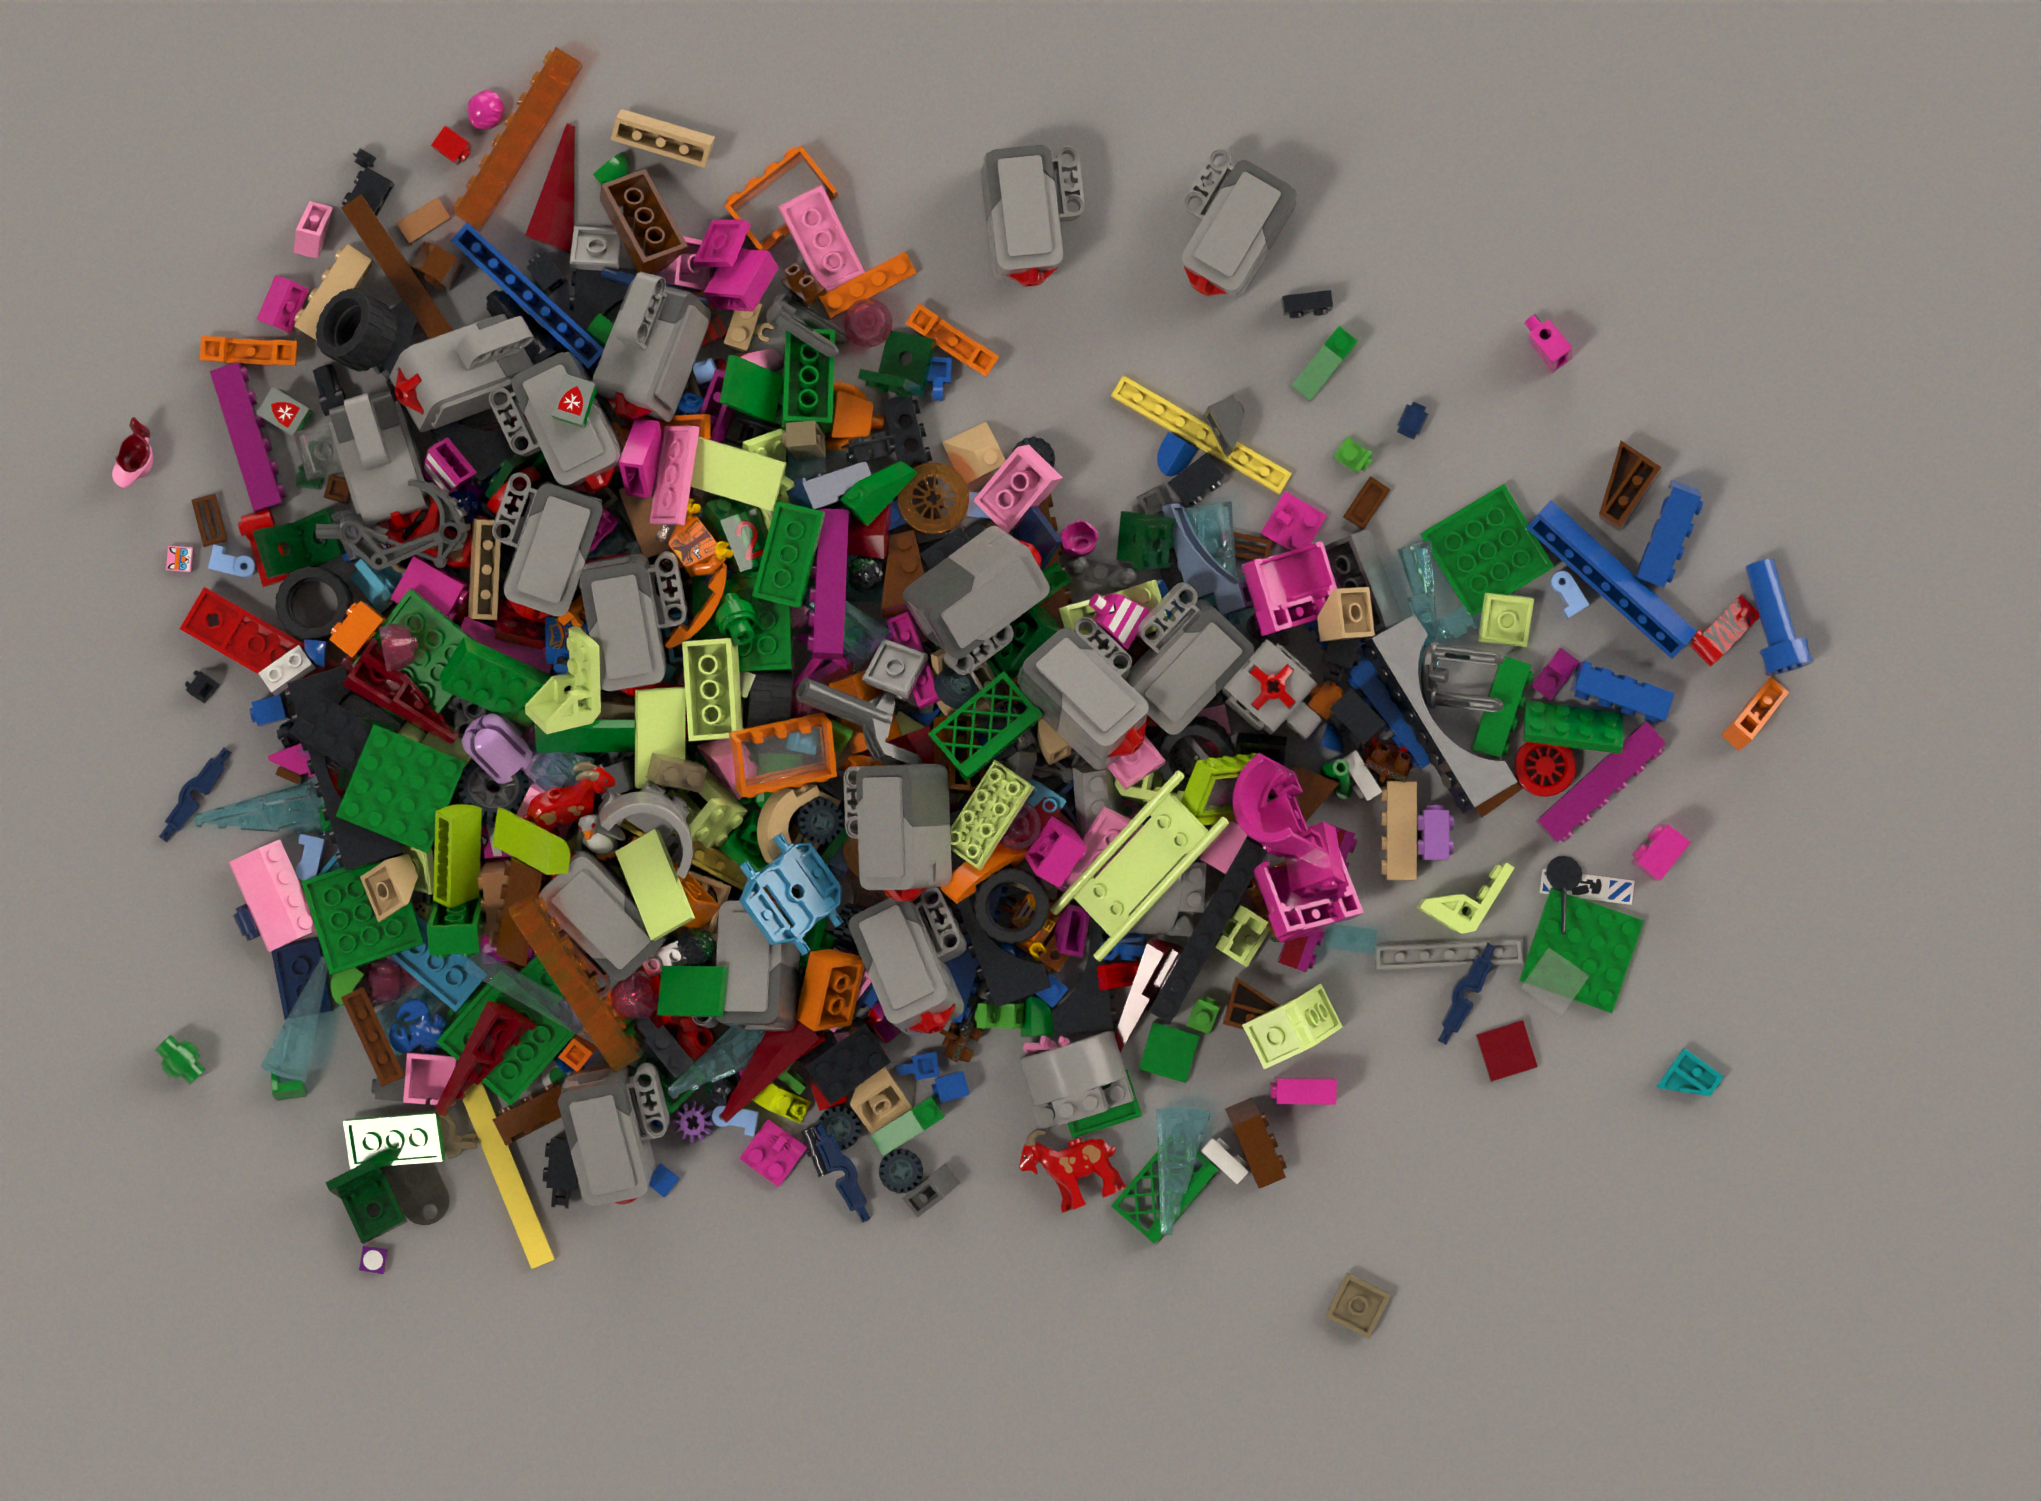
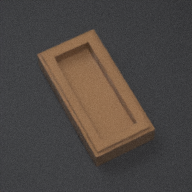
[396,197,452,245]

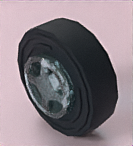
[934,667,977,709]

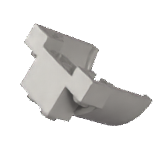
[598,781,693,878]
[1128,854,1206,936]
[1020,1030,1135,1130]

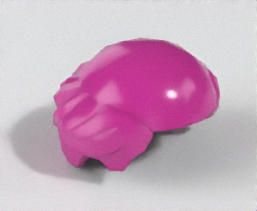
[467,90,505,130]
[1060,520,1098,557]

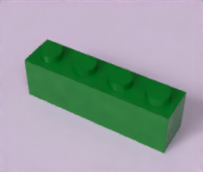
[1471,656,1533,759]

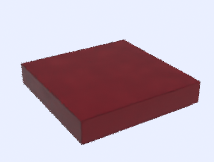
[1476,1020,1538,1082]

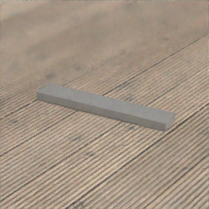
[1374,939,1523,971]

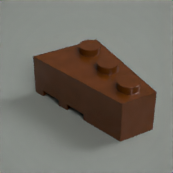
[1222,976,1280,1030]
[492,1082,562,1146]

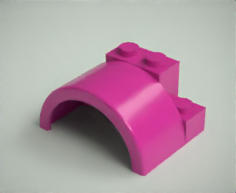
[1242,541,1337,637]
[1232,753,1328,864]
[1254,849,1364,943]

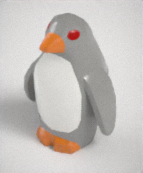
[577,814,626,860]

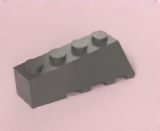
[1324,529,1404,632]

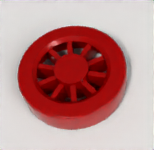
[487,466,543,516]
[1513,742,1576,797]

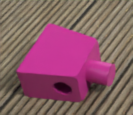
[1524,314,1572,373]

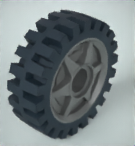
[455,760,530,828]

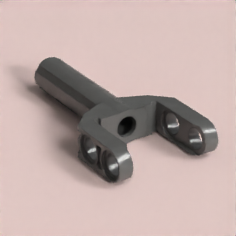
[796,678,935,765]

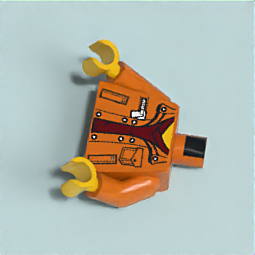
[663,499,733,577]

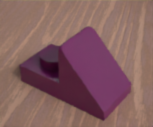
[1531,647,1579,701]

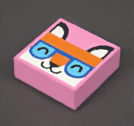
[166,546,194,573]

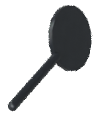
[1546,856,1582,935]

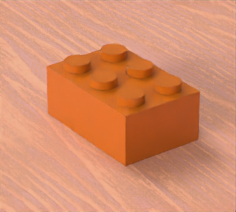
[329,601,387,659]

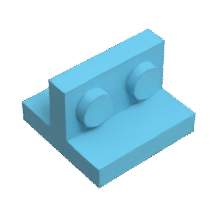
[350,545,407,614]

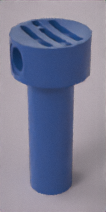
[1745,559,1814,676]

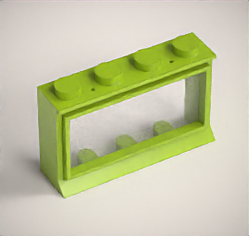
[1181,753,1257,826]

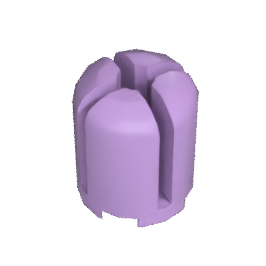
[462,713,533,783]

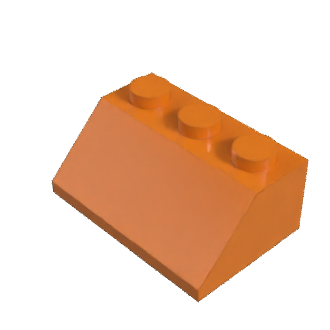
[829,670,902,754]
[796,949,865,1031]

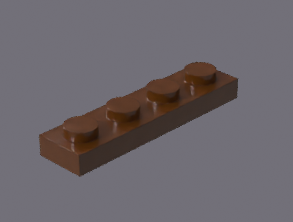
[341,987,405,1087]

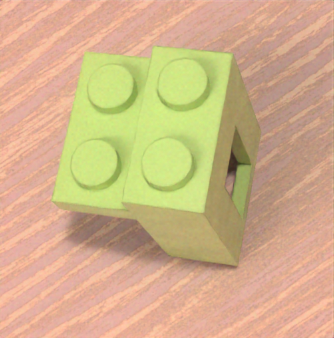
[667,764,747,848]
[1214,904,1272,967]

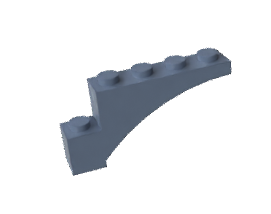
[1162,503,1254,615]

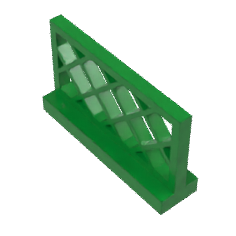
[928,671,1043,781]
[1111,1131,1220,1245]

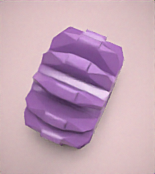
[672,1101,714,1143]

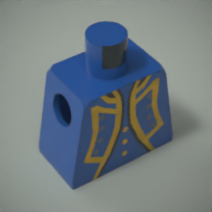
[545,617,590,674]

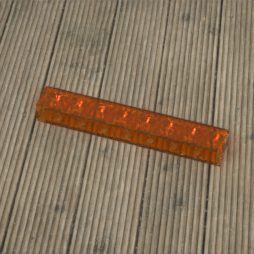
[453,47,583,232]
[508,892,640,1072]

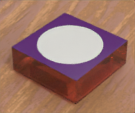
[359,1245,388,1274]

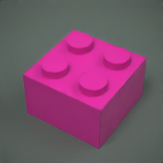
[1025,816,1087,888]
[1631,824,1691,881]

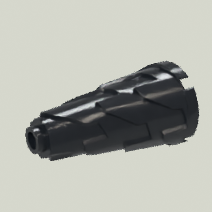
[486,290,568,365]

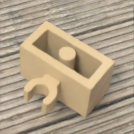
[724,303,774,353]

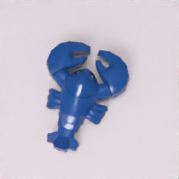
[389,999,447,1054]

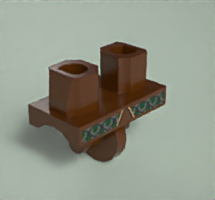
[781,263,827,306]
[1364,742,1412,784]
[939,1018,983,1063]

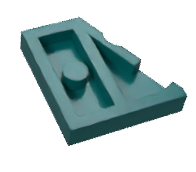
[1656,1048,1724,1097]

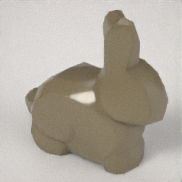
[433,1106,478,1159]

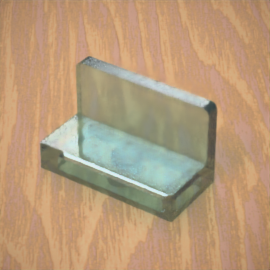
[1324,924,1377,954]

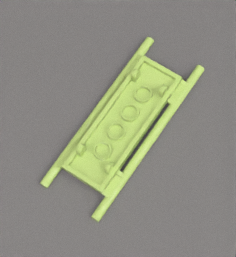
[1050,770,1229,961]

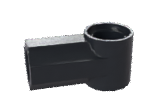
[313,364,347,416]

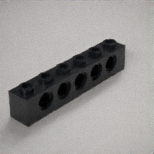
[882,396,951,545]

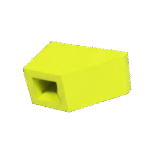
[752,1082,811,1124]

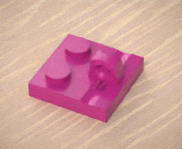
[693,220,751,267]
[1260,491,1327,551]
[739,1118,807,1187]

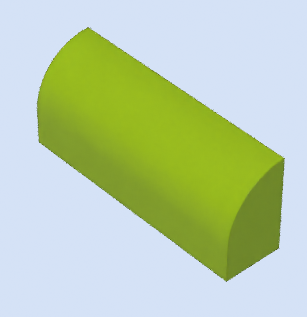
[433,804,482,908]
[492,807,570,875]

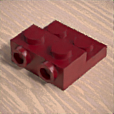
[494,595,546,649]

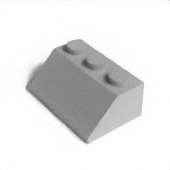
[1072,764,1124,839]

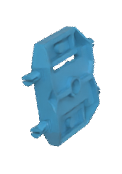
[739,833,844,955]

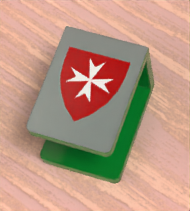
[551,374,597,428]
[257,387,313,438]

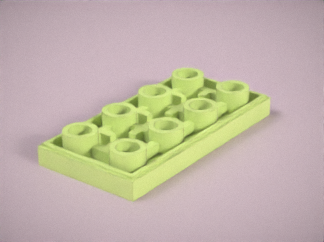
[690,436,787,511]
[635,687,686,789]
[950,760,1034,870]
[615,829,695,941]

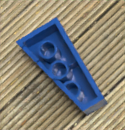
[1636,479,1703,588]
[1570,661,1675,725]

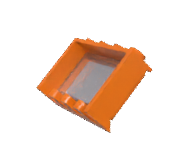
[724,146,839,251]
[728,712,837,798]

